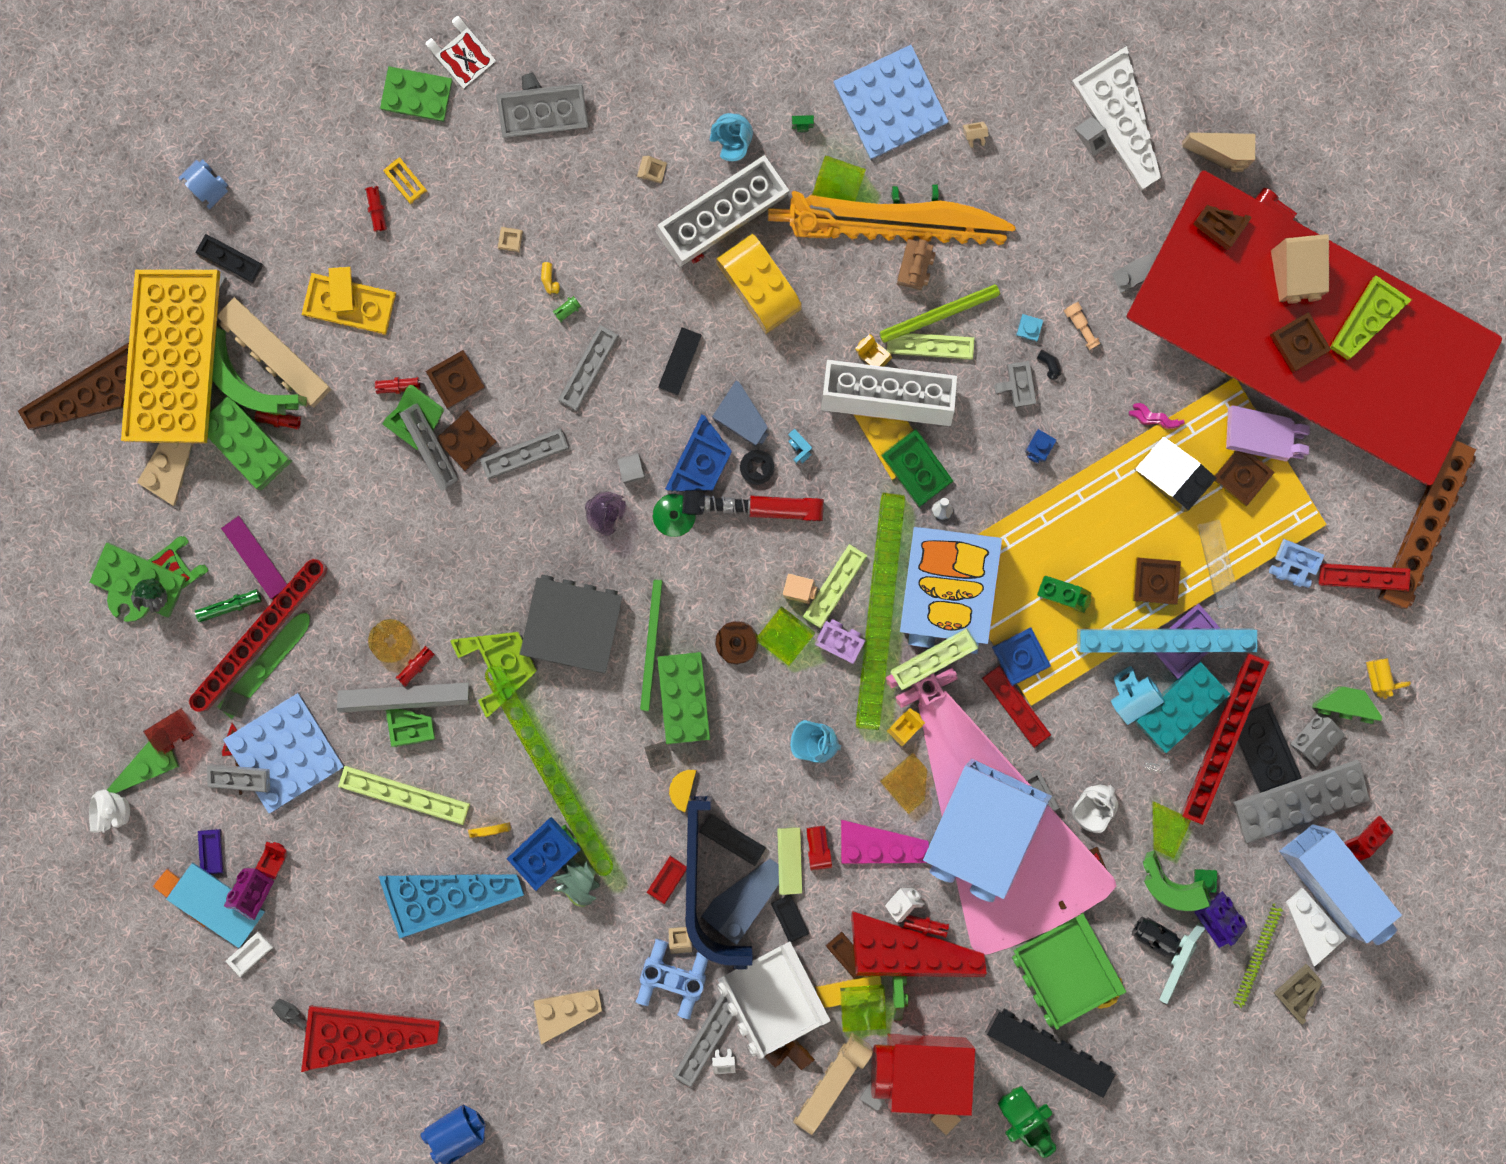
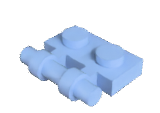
[1269,539,1325,588]

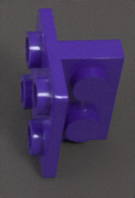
[1194,891,1247,948]

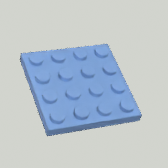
[833,45,948,160]
[223,693,344,814]

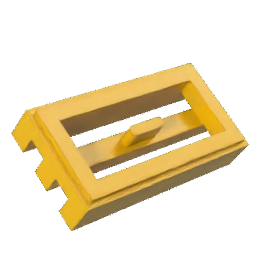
[383,157,427,204]

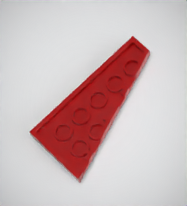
[851,911,987,977]
[301,1005,441,1072]

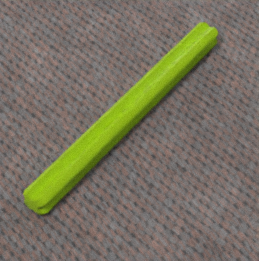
[879,284,1000,343]

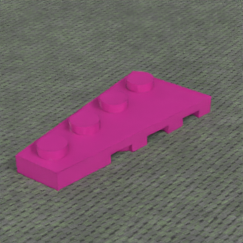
[841,819,929,864]

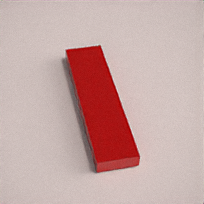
[1319,563,1411,592]
[982,665,1051,748]

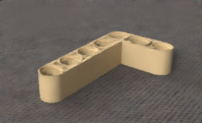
[793,1033,873,1135]

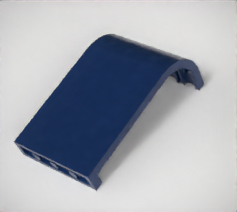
[685,796,753,970]

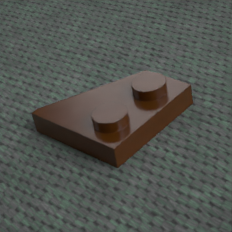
[1193,205,1252,251]

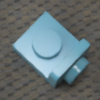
[788,429,812,464]

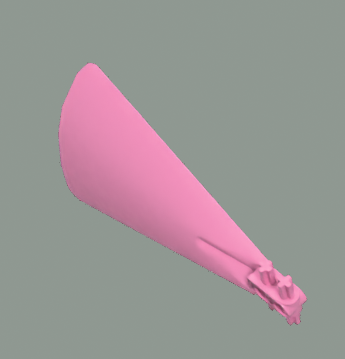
[885,668,1116,955]

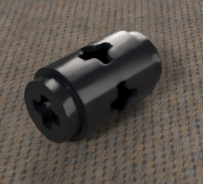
[1132,916,1181,957]

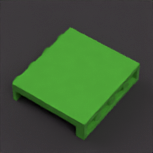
[1012,913,1126,1030]

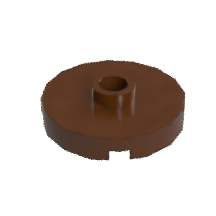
[715,621,759,665]

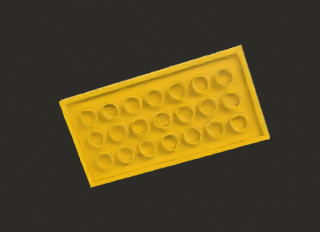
[121,270,221,443]

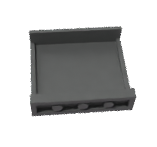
[519,574,623,673]

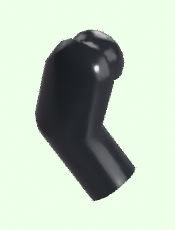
[1036,349,1062,380]

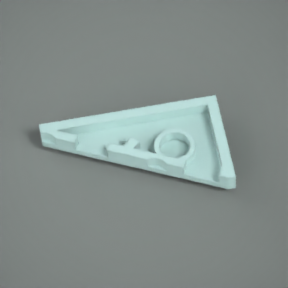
[1159,923,1205,1004]

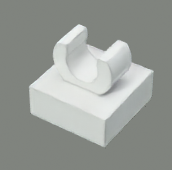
[712,1049,736,1074]

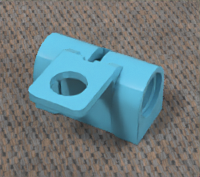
[1111,666,1164,725]

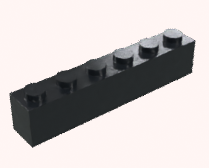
[985,1008,1116,1098]

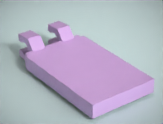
[1226,405,1310,461]

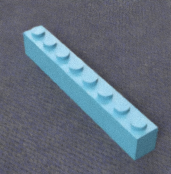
[1077,628,1257,652]

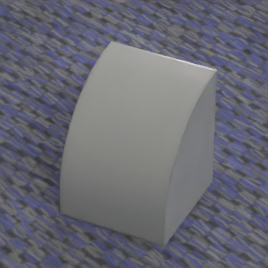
[1074,117,1111,156]
[618,453,645,484]

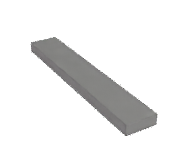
[337,683,469,713]
[673,995,733,1087]

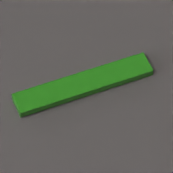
[640,579,663,711]

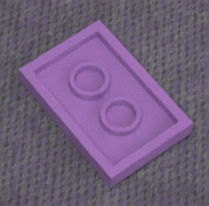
[1154,603,1220,679]

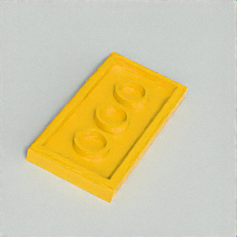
[301,273,396,335]

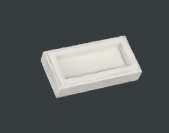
[226,931,273,977]

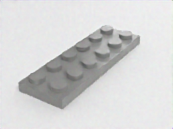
[1233,760,1370,843]

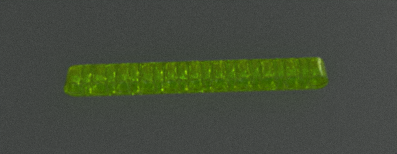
[856,492,905,731]
[485,664,614,876]

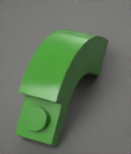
[1143,850,1211,911]

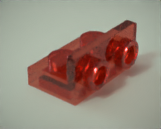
[143,708,196,754]

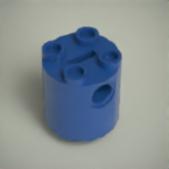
[420,1104,486,1164]

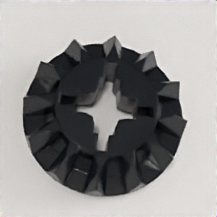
[740,450,774,485]

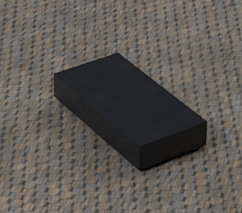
[771,894,809,942]

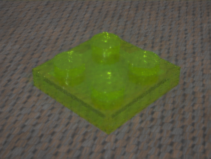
[758,606,816,666]
[840,985,886,1032]

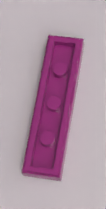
[221,516,287,599]

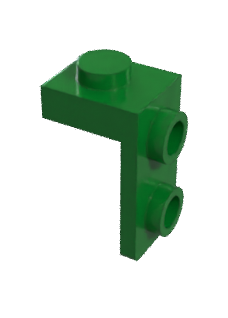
[1037,576,1092,613]

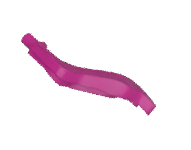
[1128,403,1185,429]

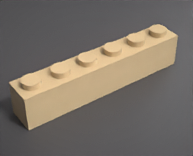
[217,297,332,408]

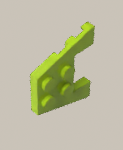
[450,632,537,718]

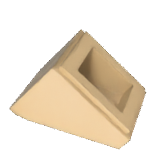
[637,156,667,184]
[668,927,692,954]

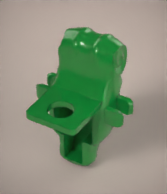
[997,1086,1056,1158]

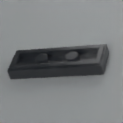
[195,234,263,283]
[658,327,702,396]
[699,813,766,866]

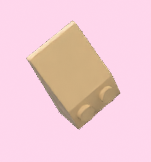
[1182,133,1255,172]

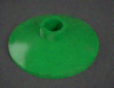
[652,494,696,537]

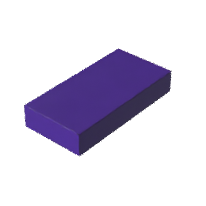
[198,829,224,874]

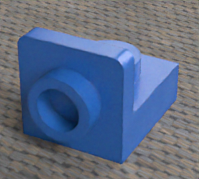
[1025,429,1057,464]

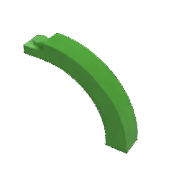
[212,327,307,415]

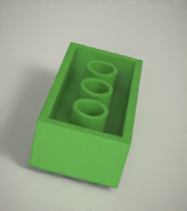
[208,396,292,490]
[657,652,710,744]

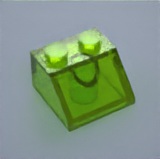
[812,155,866,201]

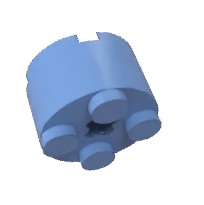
[178,159,229,209]

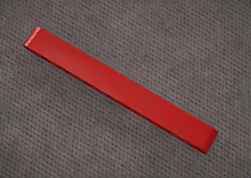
[189,559,327,712]

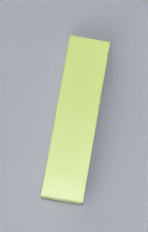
[886,333,974,360]
[802,544,867,629]
[891,628,978,690]

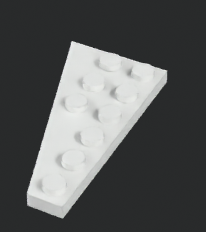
[1071,46,1161,191]

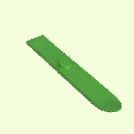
[217,613,310,719]

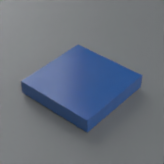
[992,627,1051,686]

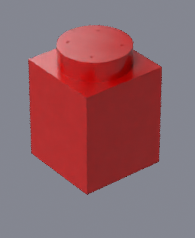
[871,1033,975,1116]

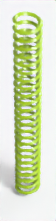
[1233,904,1283,1008]

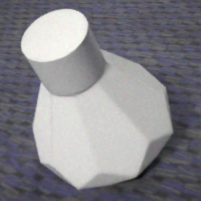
[932,498,953,520]

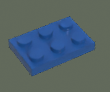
[506,817,581,891]

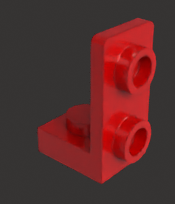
[1344,816,1393,861]

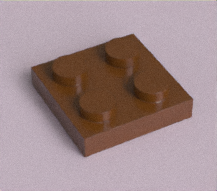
[1270,312,1331,373]
[426,350,485,409]
[436,410,497,471]
[1214,451,1275,506]
[1133,557,1181,605]

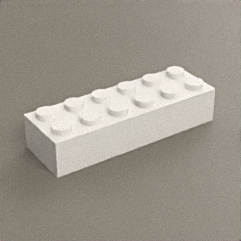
[655,155,789,267]
[821,360,957,426]

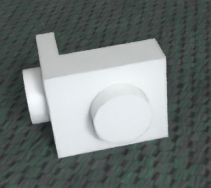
[885,888,924,922]

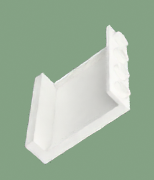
[717,942,830,1059]

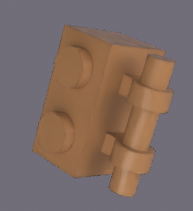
[896,239,936,290]

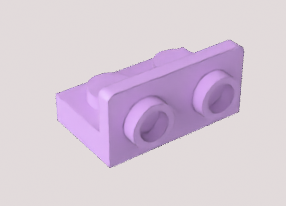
[814,619,865,664]

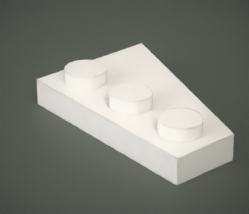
[1286,888,1347,967]

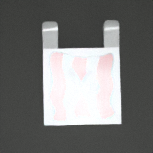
[426,16,496,89]

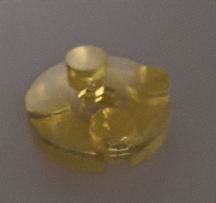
[368,619,413,663]

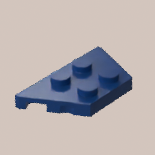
[665,414,732,491]

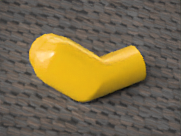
[541,262,560,295]

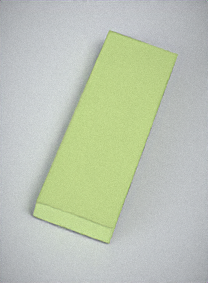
[777,827,802,895]

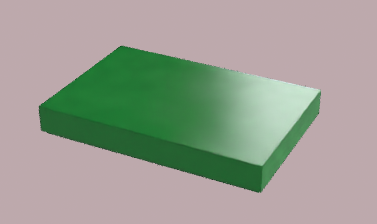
[881,429,953,507]

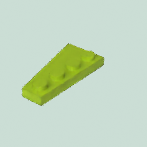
[1330,276,1412,360]

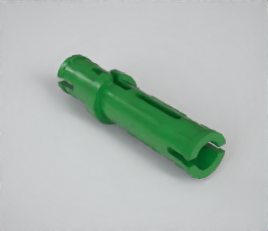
[195,589,262,623]

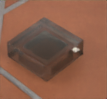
[220,690,250,718]
[644,741,672,768]

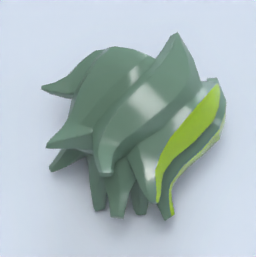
[553,857,600,907]

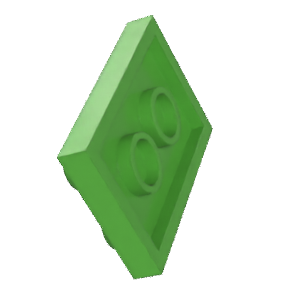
[380,66,453,122]

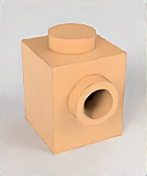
[783,574,818,604]

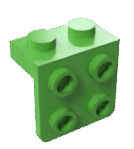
[383,385,444,450]

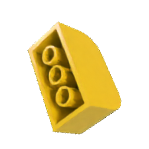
[716,234,802,334]

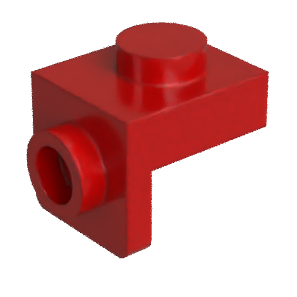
[255,842,287,880]

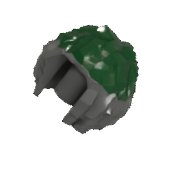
[131,578,168,613]

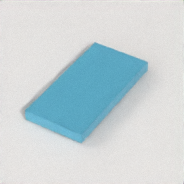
[166,862,265,948]

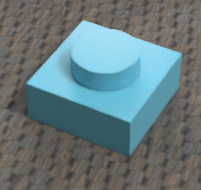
[1016,314,1043,342]

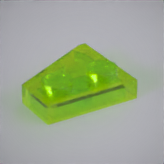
[1151,801,1191,859]

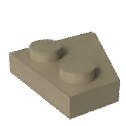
[1274,964,1322,1025]

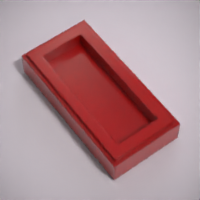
[646,855,687,904]

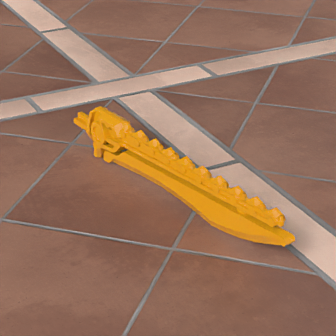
[768,191,1016,246]

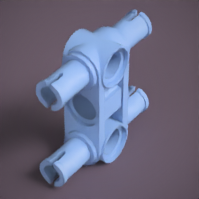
[635,939,709,1020]

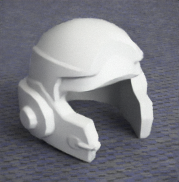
[89,789,130,833]

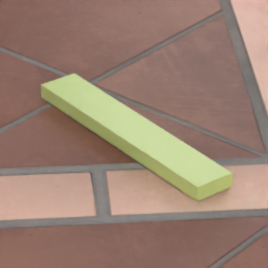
[338,766,470,825]

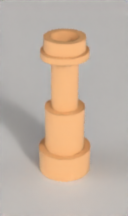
[1063,302,1101,350]

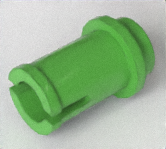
[553,296,581,322]

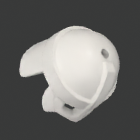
[1072,785,1118,833]

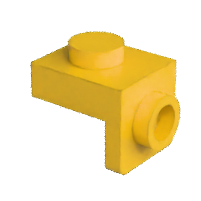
[855,334,892,367]
[887,708,925,746]

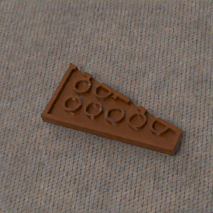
[18,342,129,430]

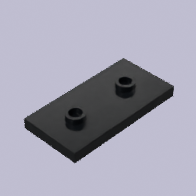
[1237,703,1302,793]

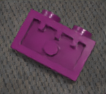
[224,868,274,920]

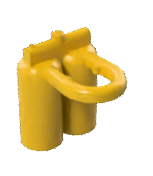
[1365,658,1411,699]

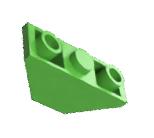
[1312,686,1382,724]

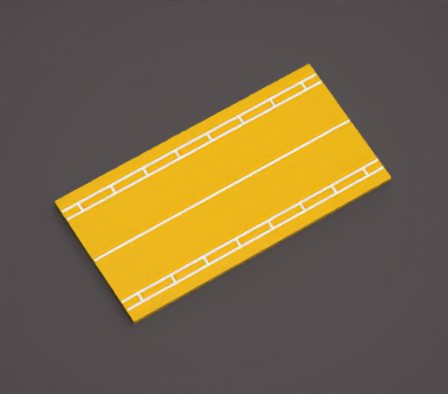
[977,378,1327,706]

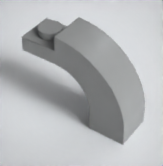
[1112,250,1160,293]

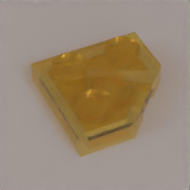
[880,752,927,814]

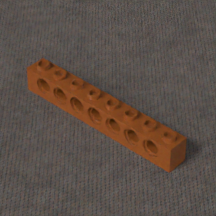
[1378,440,1477,609]

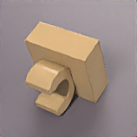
[963,122,988,148]

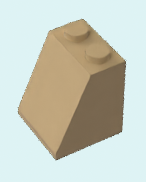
[1271,234,1329,304]

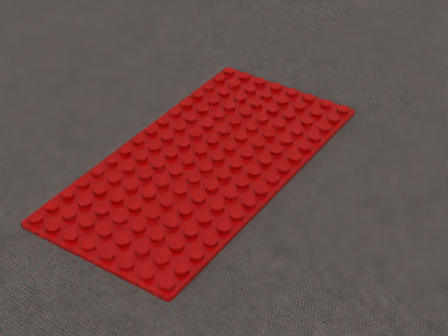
[1126,171,1502,486]

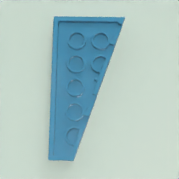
[378,874,525,939]

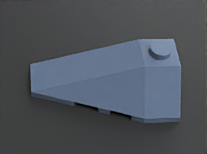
[701,858,779,945]

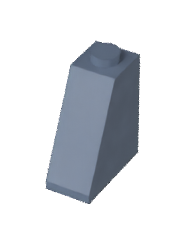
[712,381,769,447]

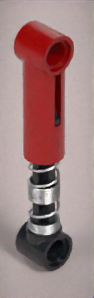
[682,492,824,521]

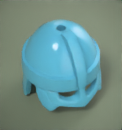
[709,113,753,161]
[790,720,842,763]

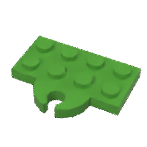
[89,542,187,622]

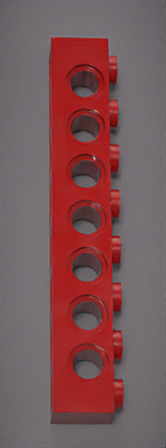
[1181,652,1270,825]

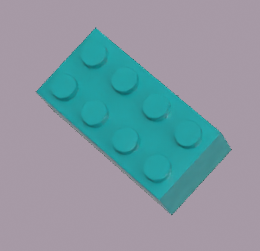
[1133,662,1230,753]

